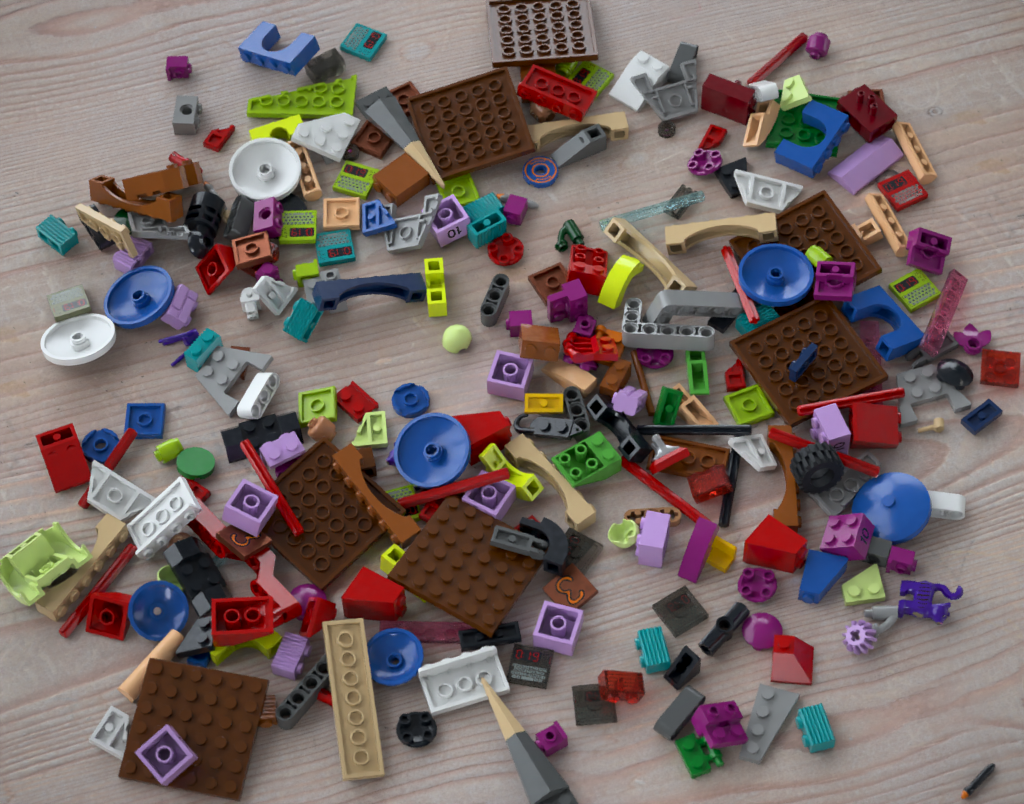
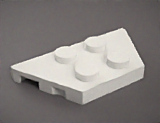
[734,169,803,214]
[87,460,156,522]

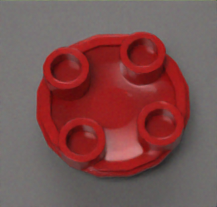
[487,233,524,266]

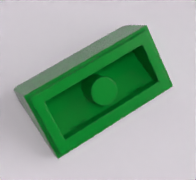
[652,386,684,425]

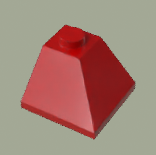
[195,243,236,295]
[85,592,132,641]
[299,597,337,638]
[771,634,814,686]

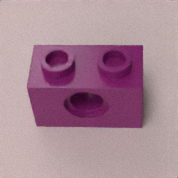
[253,196,284,239]

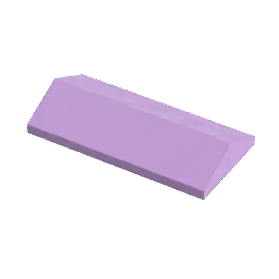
[827,135,904,195]

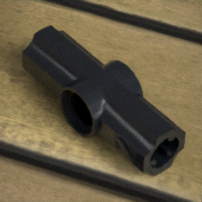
[699,602,750,656]

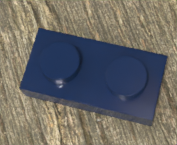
[788,342,818,382]
[961,399,1003,435]

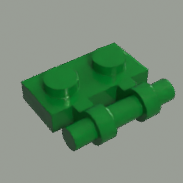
[675,733,724,779]

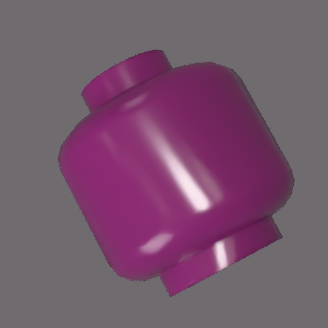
[806,32,831,60]

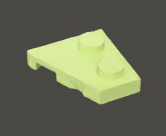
[780,75,812,111]
[351,411,388,449]
[841,564,886,606]

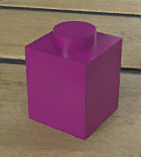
[503,194,528,226]
[505,310,533,337]

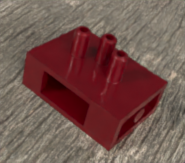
[701,74,757,125]
[836,84,898,143]

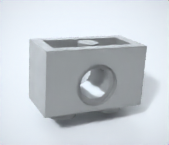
[172,96,202,135]

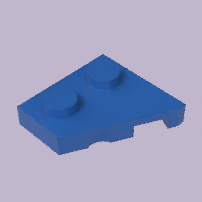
[362,199,398,237]

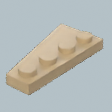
[75,203,138,258]

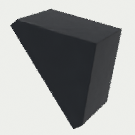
[663,645,701,690]

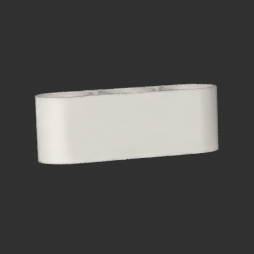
[747,80,779,102]
[237,372,280,419]
[927,490,966,520]

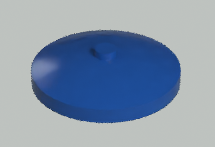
[738,243,814,307]
[104,265,175,329]
[394,413,471,489]
[852,472,932,545]

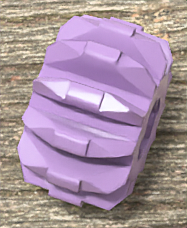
[842,620,878,655]

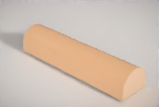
[892,121,938,185]
[286,141,322,201]
[865,193,909,257]
[117,629,184,703]

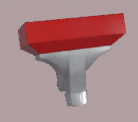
[649,434,691,475]

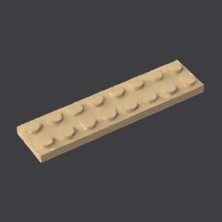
[322,618,385,781]

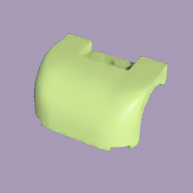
[0,521,93,606]

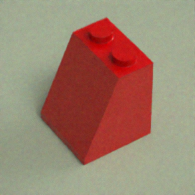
[849,402,902,449]
[452,411,512,466]
[743,514,808,574]
[341,566,407,622]

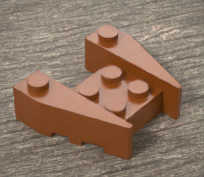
[122,159,204,201]

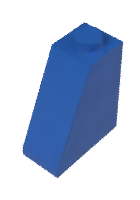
[798,549,848,604]

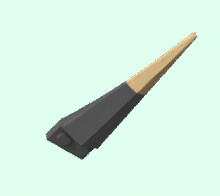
[356,86,445,189]
[481,677,578,804]

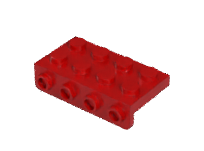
[517,64,598,122]

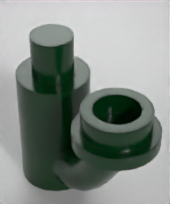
[555,219,585,252]

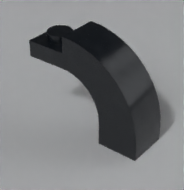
[519,517,568,577]

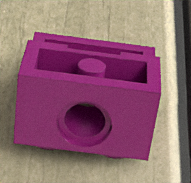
[906,227,952,276]
[814,261,857,302]
[547,279,588,323]
[691,700,748,749]

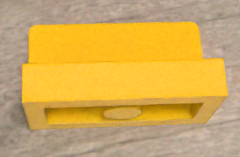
[524,393,563,414]
[706,535,737,573]

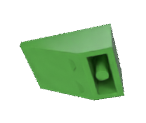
[551,431,622,488]

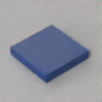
[124,403,166,439]

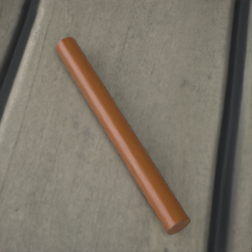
[630,350,655,416]

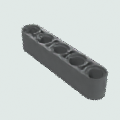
[276,653,330,730]

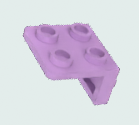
[259,431,305,470]

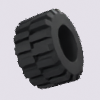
[790,442,845,494]

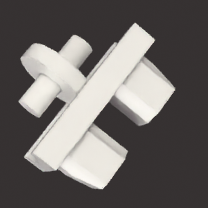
[240,287,261,320]

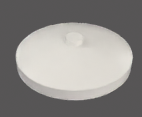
[229,138,302,202]
[40,313,116,366]

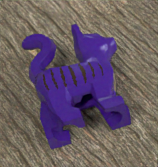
[898,580,963,625]

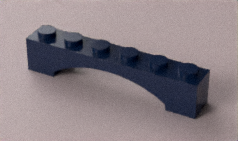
[312,272,427,311]

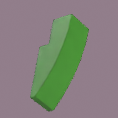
[685,350,709,396]

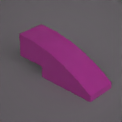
[678,517,719,584]

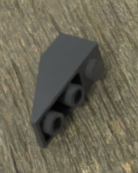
[550,123,607,169]

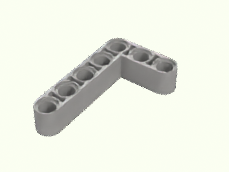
[642,290,745,324]
[622,297,715,351]

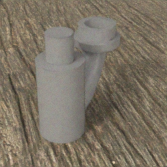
[864,605,898,638]

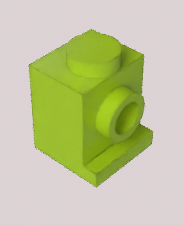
[292,259,319,288]

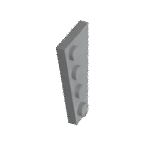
[808,450,881,516]
[739,684,800,764]

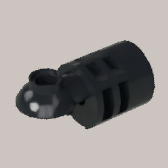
[183,191,226,259]

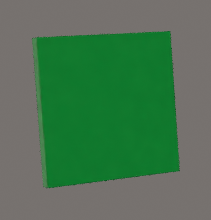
[766,89,839,157]

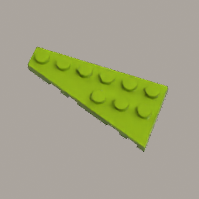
[247,74,357,119]

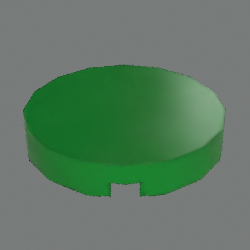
[176,447,215,480]

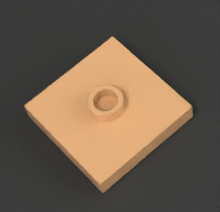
[323,197,360,231]

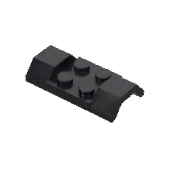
[220,411,304,463]
[163,536,233,618]

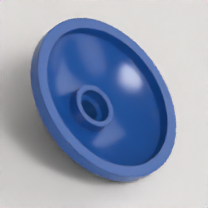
[128,580,189,641]
[367,628,424,686]

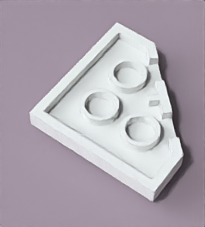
[290,113,360,163]

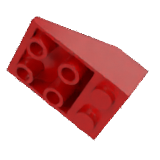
[566,244,608,296]
[35,423,91,493]

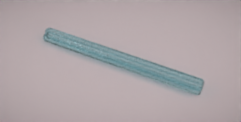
[599,191,705,231]

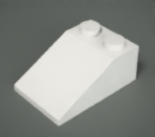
[609,50,669,112]

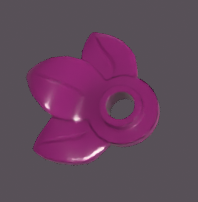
[953,323,991,355]

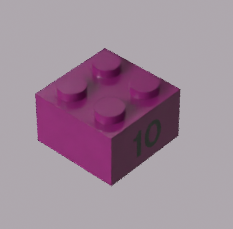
[819,513,875,561]

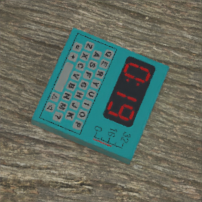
[340,23,387,62]
[315,228,356,267]

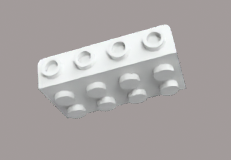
[127,476,202,560]
[418,646,510,716]

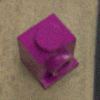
[165,56,193,81]
[255,262,283,282]
[572,315,597,338]
[886,546,918,575]
[534,721,568,758]

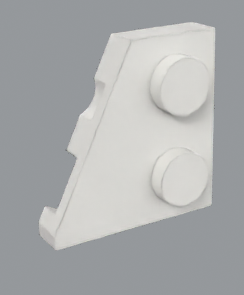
[252,276,299,316]
[728,434,777,472]
[89,706,129,760]

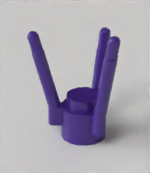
[158,329,200,366]

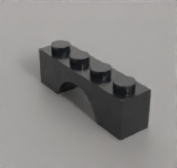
[585,393,653,463]

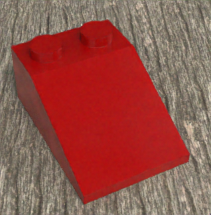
[211,596,274,647]

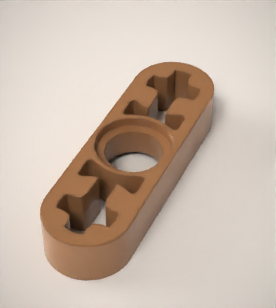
[624,507,681,529]

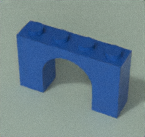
[238,21,320,76]
[774,100,850,178]
[841,285,926,362]

